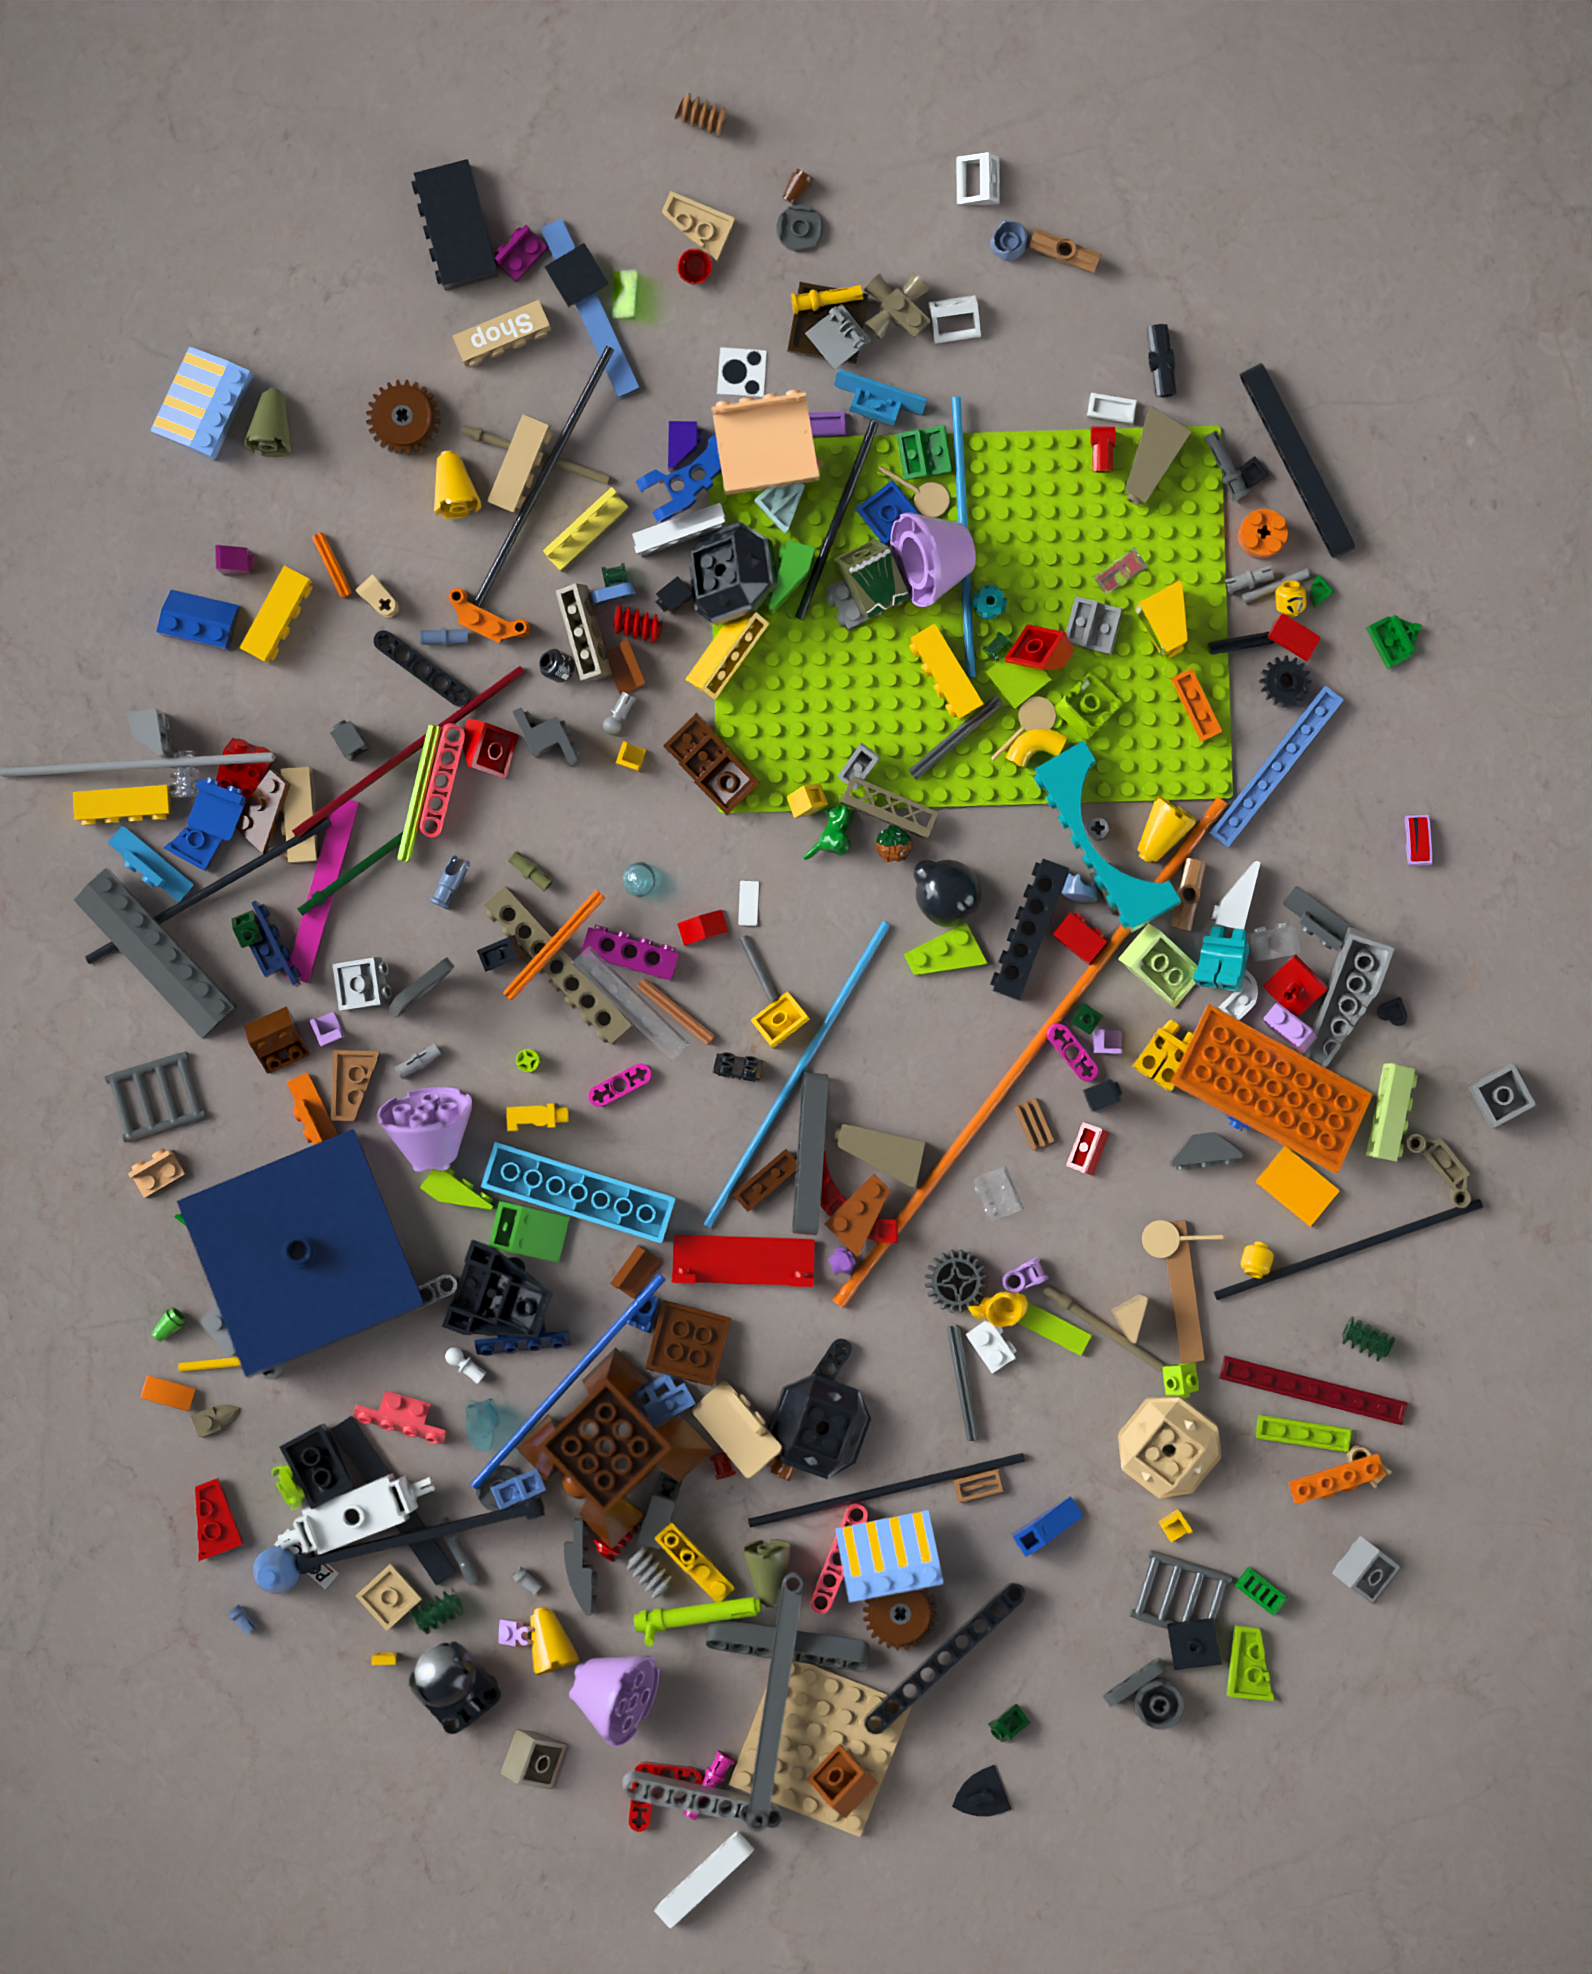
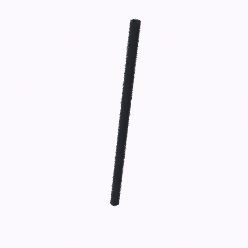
[795,421,879,620]

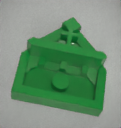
[1366,615,1422,669]

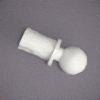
[445,1347,487,1384]

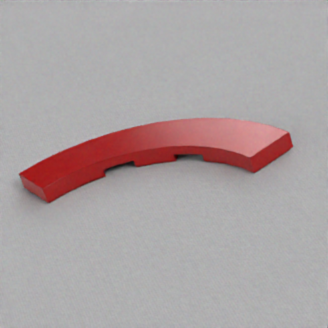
[820,1151,898,1243]

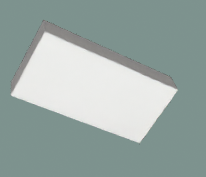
[1087,393,1137,425]

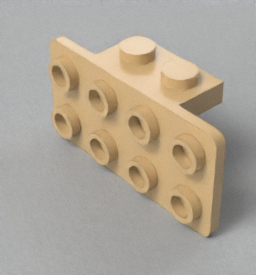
[692,1381,782,1479]

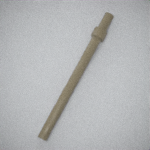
[1042,1285,1165,1372]

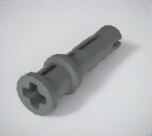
[1203,430,1252,501]

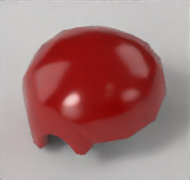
[677,248,712,285]

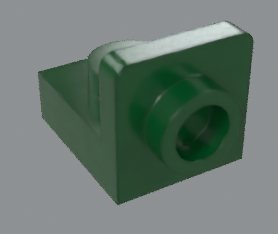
[232,910,263,948]
[1071,1003,1103,1035]
[988,1703,1031,1742]

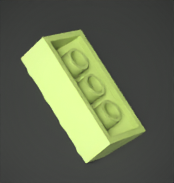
[1366,1063,1417,1162]

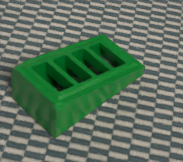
[1234,1567,1288,1616]

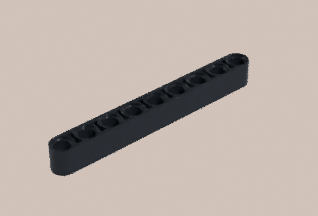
[1240,363,1355,559]
[863,1582,1026,1735]

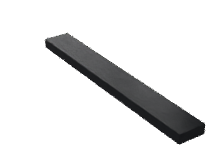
[331,1416,456,1586]

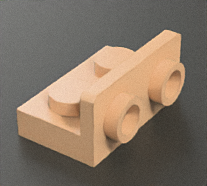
[128,1148,186,1198]

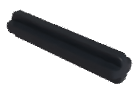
[1208,631,1275,655]

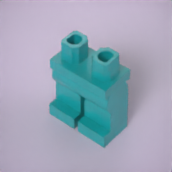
[1193,925,1250,992]

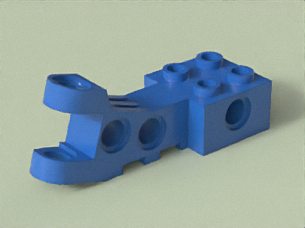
[636,433,722,524]

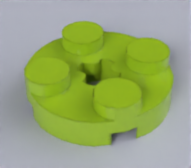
[271,1465,305,1511]

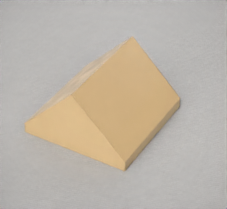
[1111,1294,1148,1343]

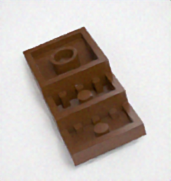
[663,712,760,815]

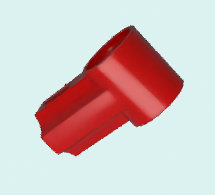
[1090,426,1116,473]

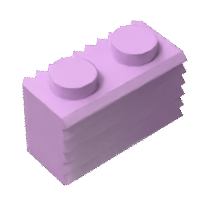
[1264,1003,1317,1053]

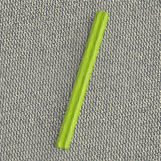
[397,724,441,862]

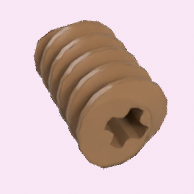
[675,93,727,137]

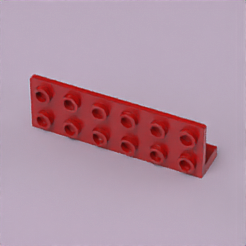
[671,1235,815,1287]

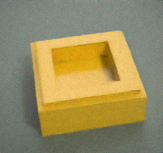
[372,1652,398,1665]

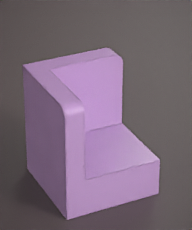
[310,1012,345,1047]
[1093,1029,1123,1054]

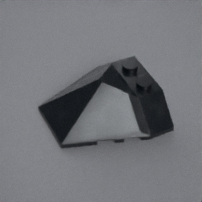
[442,1239,554,1338]

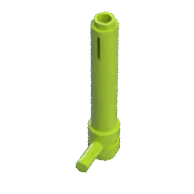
[634,1597,762,1646]

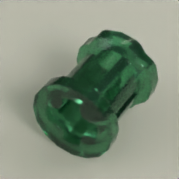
[601,563,628,588]
[982,631,1013,663]

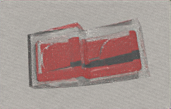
[1093,548,1148,596]

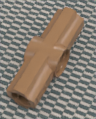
[1028,228,1101,274]
[1171,858,1207,931]

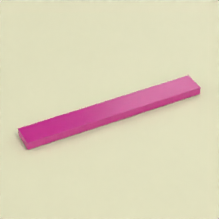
[285,796,360,983]

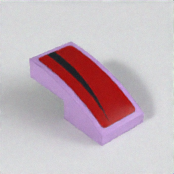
[1404,815,1432,866]

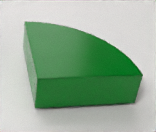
[1310,574,1334,608]

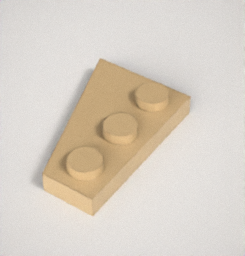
[661,191,735,262]

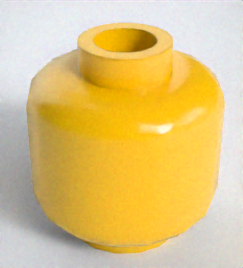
[1241,1242,1274,1278]

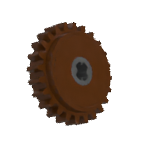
[366,380,441,455]
[863,1587,938,1651]

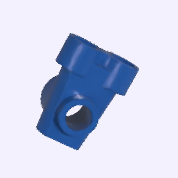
[627,1295,659,1333]

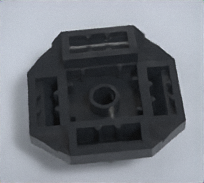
[689,522,778,625]
[768,1374,871,1479]

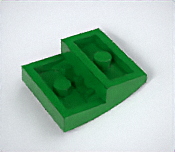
[896,425,954,480]

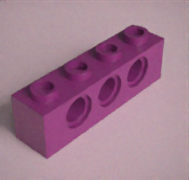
[581,924,680,981]

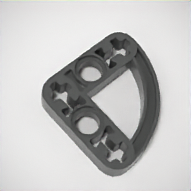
[388,957,455,1018]

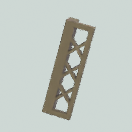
[838,776,938,839]

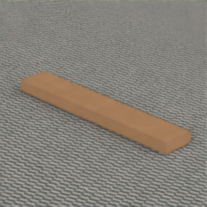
[1166,1220,1205,1364]

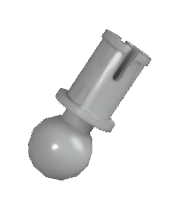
[603,692,636,735]

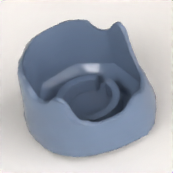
[990,220,1028,261]
[1061,873,1098,903]

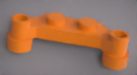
[449,588,531,644]

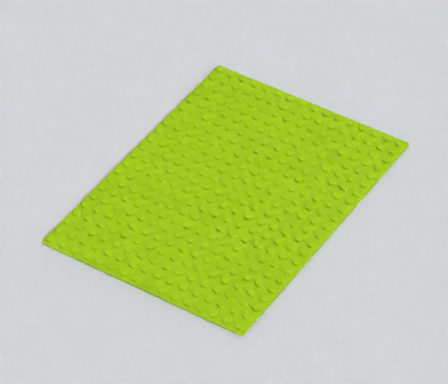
[707,425,1233,814]

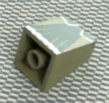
[833,539,910,618]

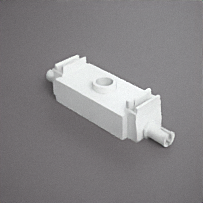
[278,1473,436,1554]

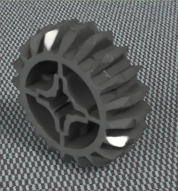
[925,1249,988,1313]

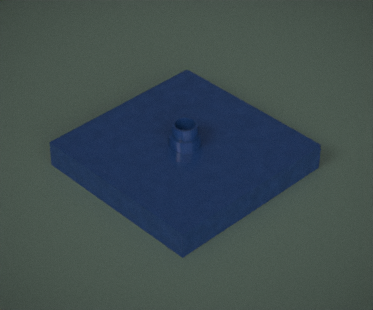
[177,1129,426,1378]

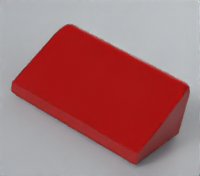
[1268,613,1320,662]
[1066,1122,1109,1175]

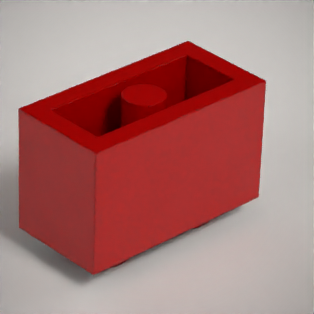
[1052,912,1107,964]

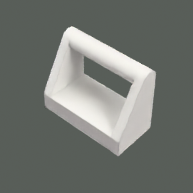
[957,152,1000,205]
[929,295,981,344]

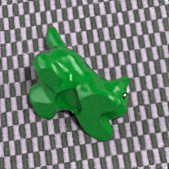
[803,805,853,860]

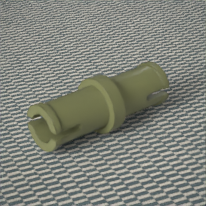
[508,850,553,892]

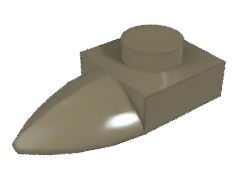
[191,1405,240,1438]

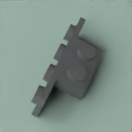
[1283,886,1355,951]

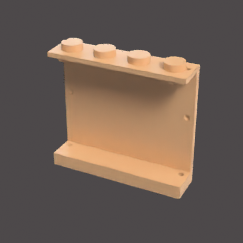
[712,390,819,495]

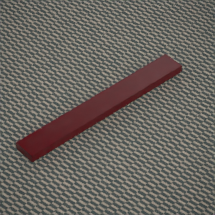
[1219,1355,1408,1425]

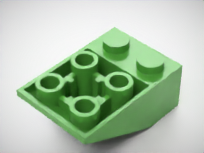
[766,540,815,615]
[489,1200,570,1263]

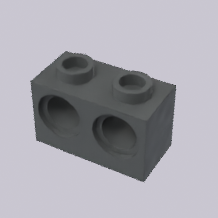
[330,720,370,761]

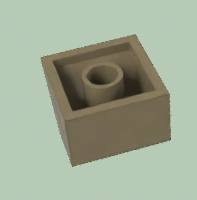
[500,1729,568,1789]

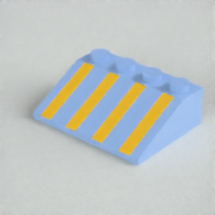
[151,347,254,461]
[835,1510,943,1602]

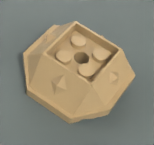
[1118,1396,1222,1499]

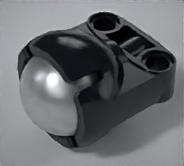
[409,1641,501,1734]

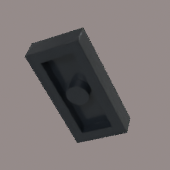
[477,935,523,972]

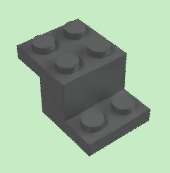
[513,707,581,767]

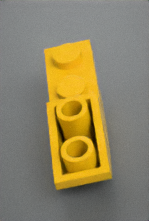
[654,1522,735,1602]

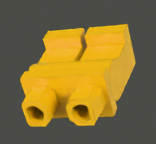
[1131,1020,1193,1092]
[506,1103,569,1131]

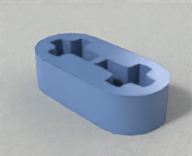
[590,582,636,605]

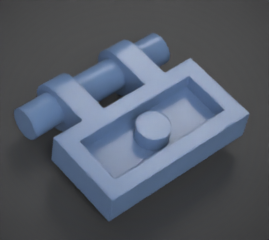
[637,1374,696,1426]

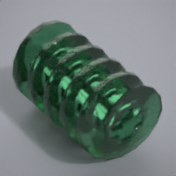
[1342,1316,1395,1362]
[410,1587,464,1635]

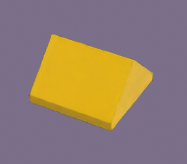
[751,991,810,1048]

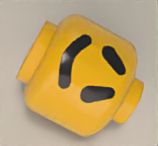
[1275,580,1306,617]

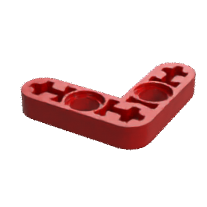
[628,1761,702,1832]

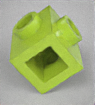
[1162,1362,1199,1398]

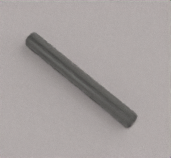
[909,696,1003,779]
[947,1325,979,1441]

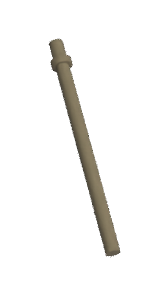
[461,425,610,484]

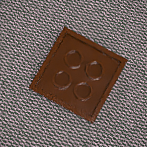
[645,1300,732,1387]

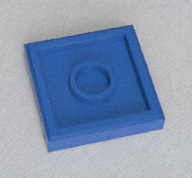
[855,480,920,545]

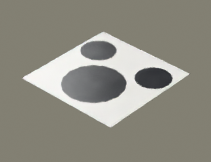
[717,347,767,397]

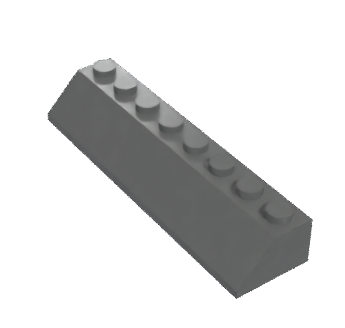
[74,868,237,1038]

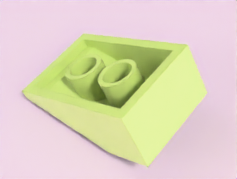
[1118,923,1198,1008]

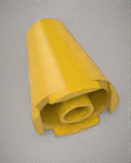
[434,451,481,519]
[1137,796,1197,863]
[530,1607,580,1675]

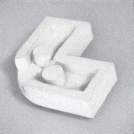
[1218,970,1258,1020]

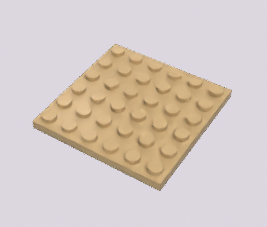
[728,1661,912,1837]

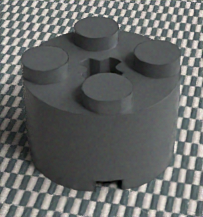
[1134,1678,1184,1730]

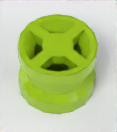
[516,1049,540,1072]

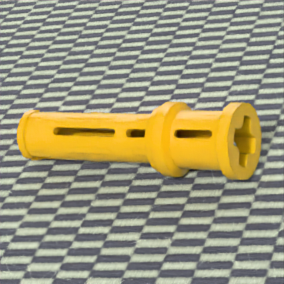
[791,285,863,314]

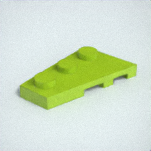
[903,922,988,975]
[1226,1625,1274,1701]

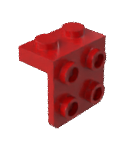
[216,738,276,801]

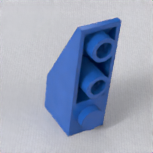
[1012,1496,1083,1557]

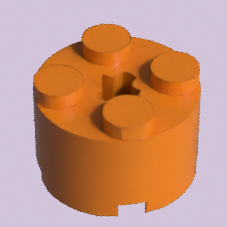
[1238,509,1288,559]

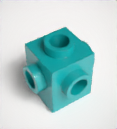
[972,585,1007,620]

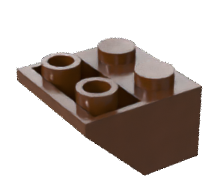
[244,1006,310,1074]

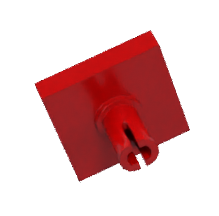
[1262,954,1329,1017]

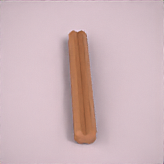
[637,978,715,1045]

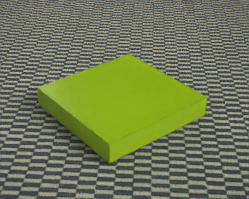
[985,655,1052,710]

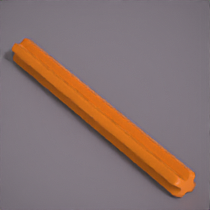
[503,890,605,1001]

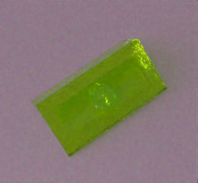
[612,270,637,320]

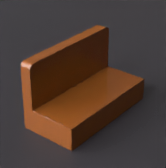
[606,640,646,695]
[610,1245,660,1298]

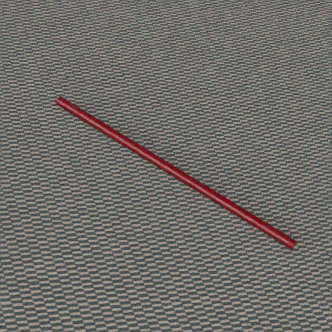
[292,666,525,838]

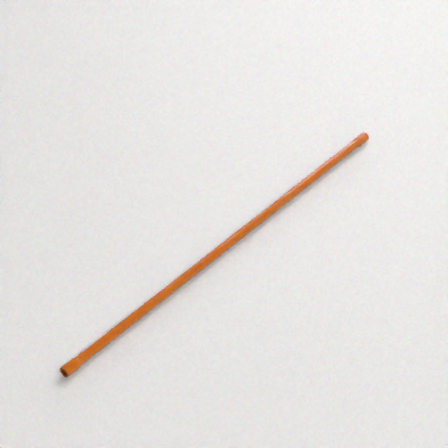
[832,797,1228,1308]

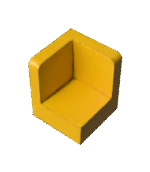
[616,741,647,772]
[787,784,828,818]
[1158,1509,1193,1543]

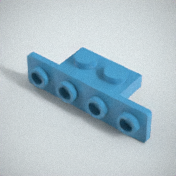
[834,369,927,426]
[108,826,194,902]

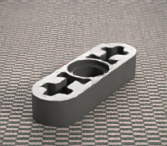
[1103,1658,1166,1707]

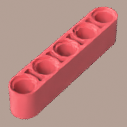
[418,723,465,838]
[810,1502,868,1614]

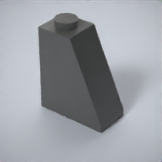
[637,1472,683,1549]

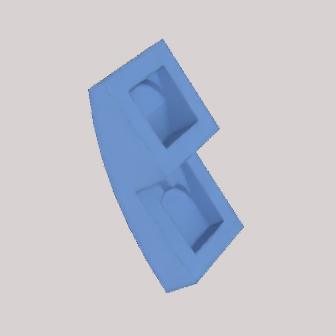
[491,1468,546,1510]

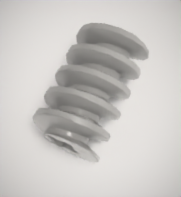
[626,1546,675,1599]

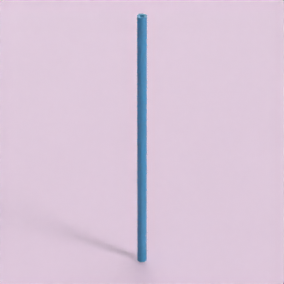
[952,396,976,678]

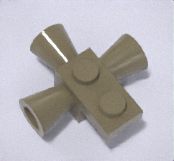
[864,273,931,340]

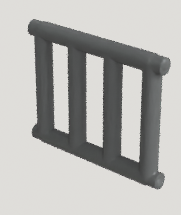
[105,1051,207,1142]
[1130,1550,1233,1629]

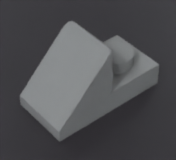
[837,743,880,791]

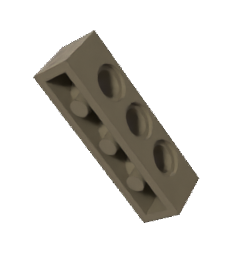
[555,584,613,682]

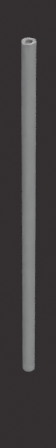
[1,752,274,777]

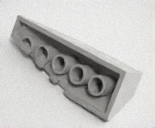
[1304,927,1395,1068]

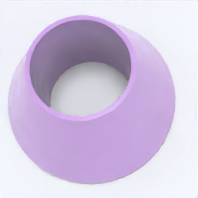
[890,513,976,607]

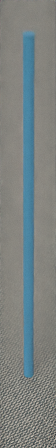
[703,921,890,1229]

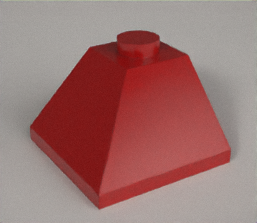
[1004,624,1075,670]
[462,718,519,779]

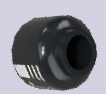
[539,649,574,683]

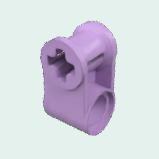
[1002,1257,1049,1292]

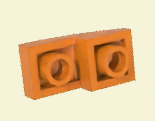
[140,1375,195,1412]

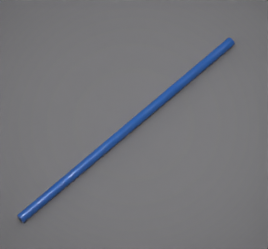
[470,1274,666,1490]

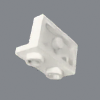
[966,1320,1017,1373]

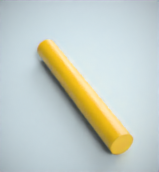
[178,1357,241,1372]

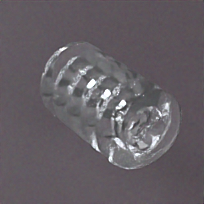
[169,750,200,799]

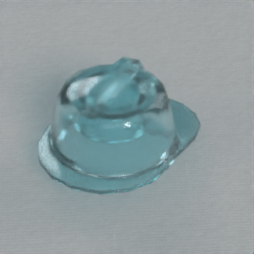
[465,1399,500,1452]

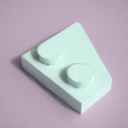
[754,483,805,534]

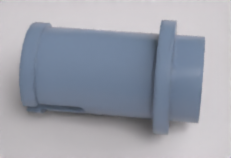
[228,1604,257,1635]

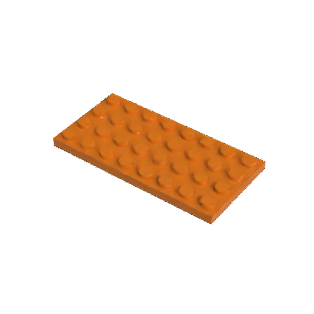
[1170,1004,1373,1174]

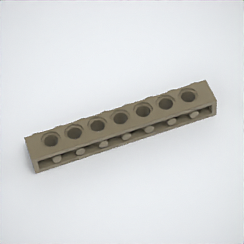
[484,886,633,1044]

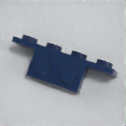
[249,900,302,987]
[474,1320,571,1356]

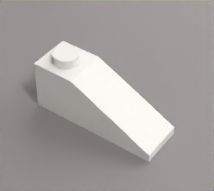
[1211,861,1260,930]

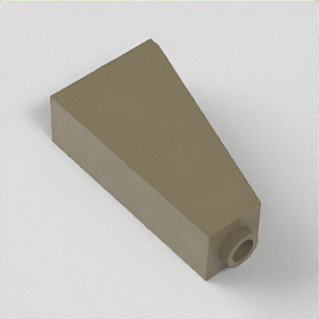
[1124,406,1191,506]
[834,1124,925,1188]

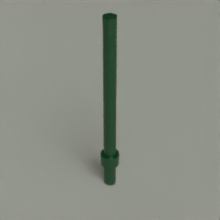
[297,831,403,916]

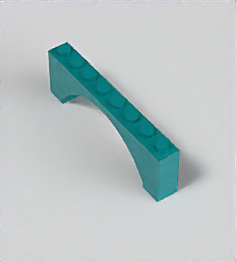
[1033,740,1181,933]

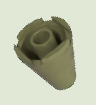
[244,388,292,457]
[743,1539,791,1608]

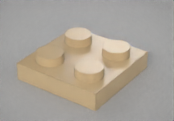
[355,1563,422,1631]

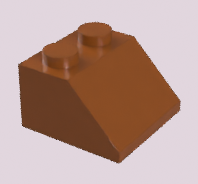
[807,1744,878,1818]

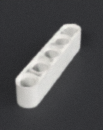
[653,1831,754,1928]

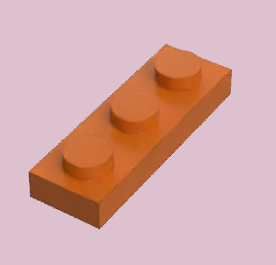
[1170,668,1223,743]

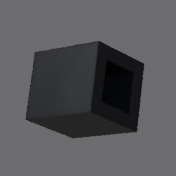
[656,576,693,615]

